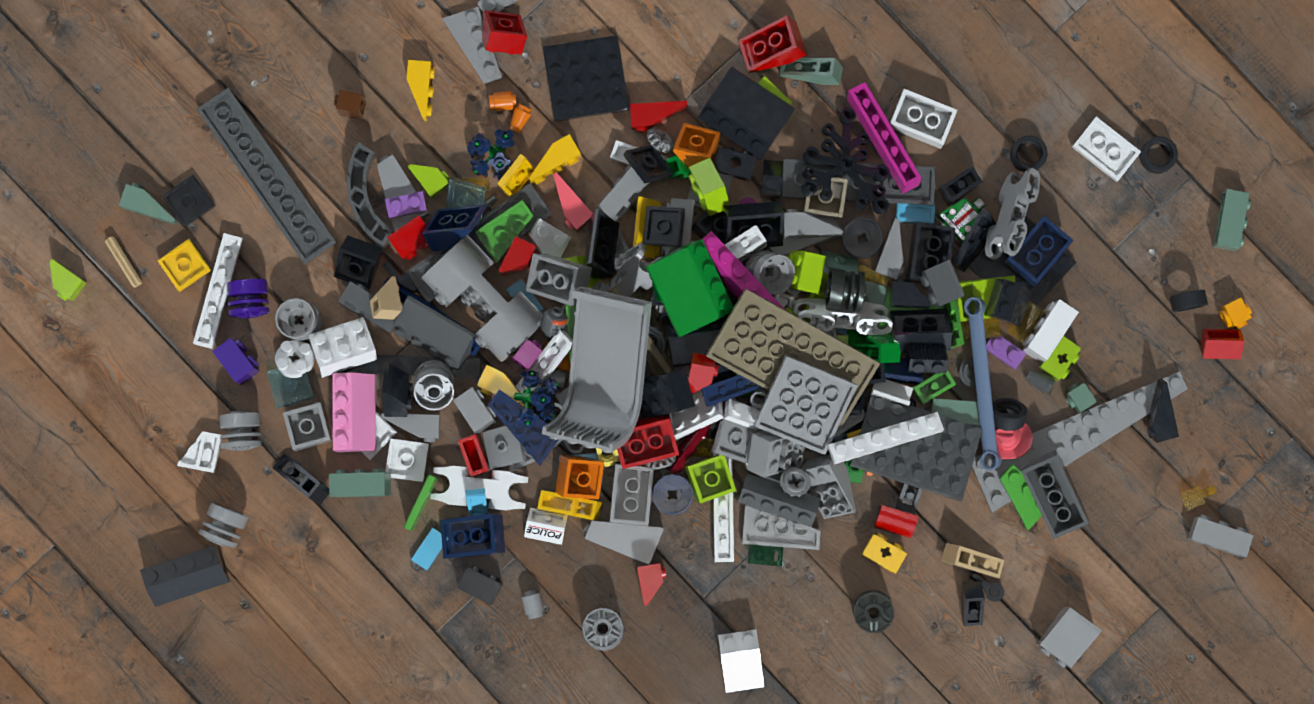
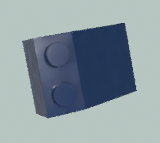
[422,204,486,251]
[440,514,506,559]

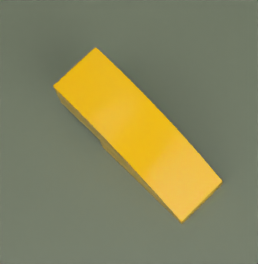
[537,490,602,521]

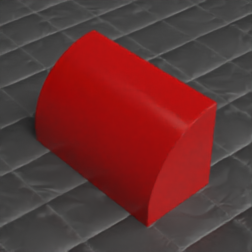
[1201,329,1244,359]
[458,434,492,477]
[874,505,919,539]

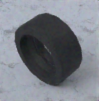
[1010,135,1048,172]
[1140,136,1178,174]
[1170,290,1208,312]
[992,398,1027,431]

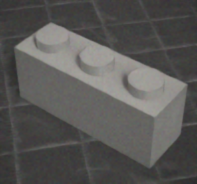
[1187,515,1254,557]

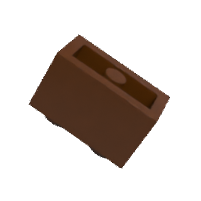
[334,90,366,120]

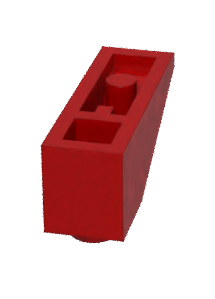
[630,100,687,132]

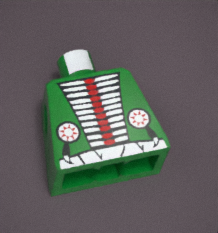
[938,198,985,244]

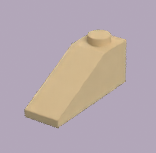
[941,543,1004,579]

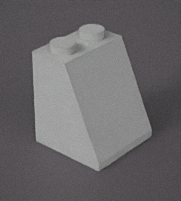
[1037,607,1102,668]

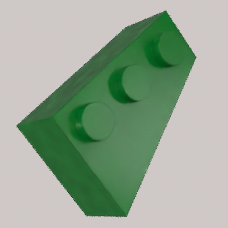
[847,329,901,363]

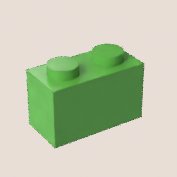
[912,370,956,405]

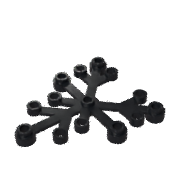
[801,108,890,214]

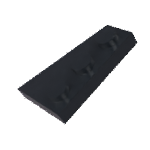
[953,208,996,272]

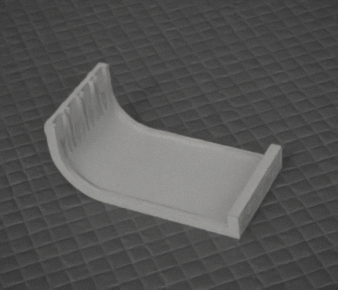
[542,286,652,453]

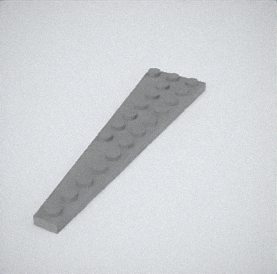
[972,372,1187,513]

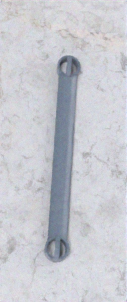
[964,297,1002,470]

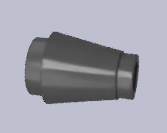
[1025,370,1056,394]

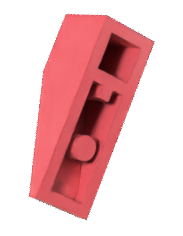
[553,172,593,232]

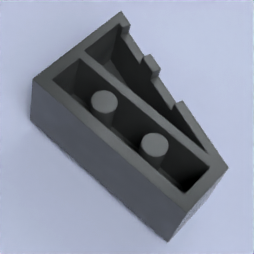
[339,281,397,335]

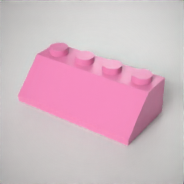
[332,373,376,453]

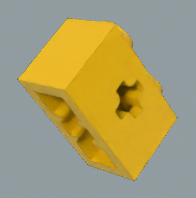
[861,533,907,574]

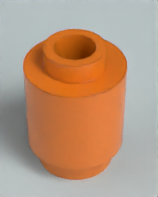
[489,91,517,112]

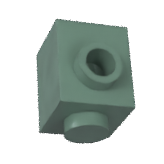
[1065,382,1097,413]

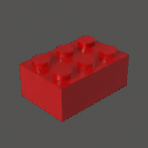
[617,414,679,469]

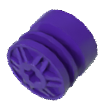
[226,279,270,319]

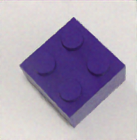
[212,338,260,385]

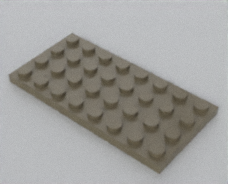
[706,288,880,429]

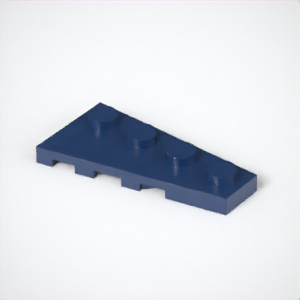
[488,389,559,466]

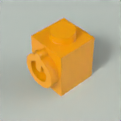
[1219,298,1252,329]

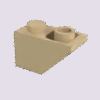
[370,276,402,320]

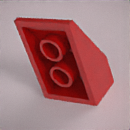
[738,15,807,73]

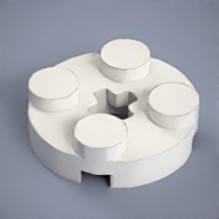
[275,340,315,378]

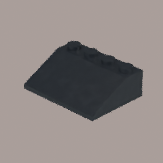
[698,66,795,159]

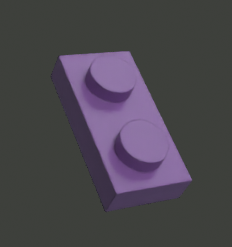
[385,191,427,219]
[986,332,1026,370]

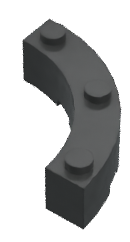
[347,142,394,250]

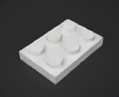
[1072,117,1141,182]
[672,391,724,440]

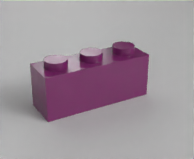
[512,339,542,371]

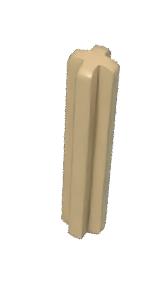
[105,236,142,288]

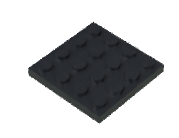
[543,35,629,122]
[969,216,1077,318]

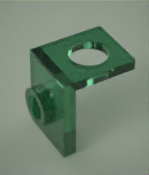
[748,544,783,566]

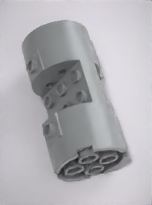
[421,235,543,362]

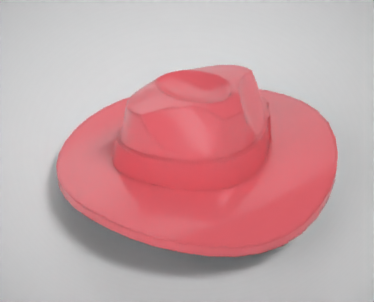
[995,423,1033,459]

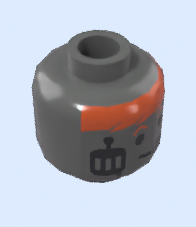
[540,307,568,337]

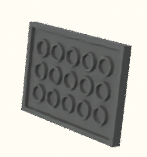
[850,395,982,502]

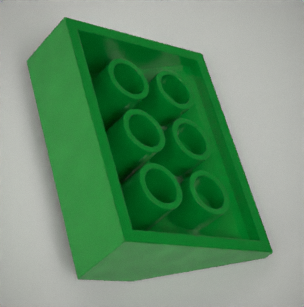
[646,239,734,337]

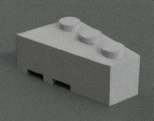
[598,164,651,221]

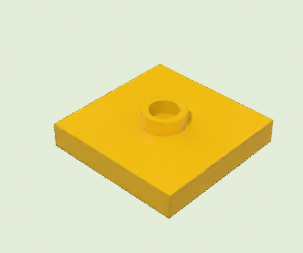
[497,154,535,198]
[157,239,212,292]

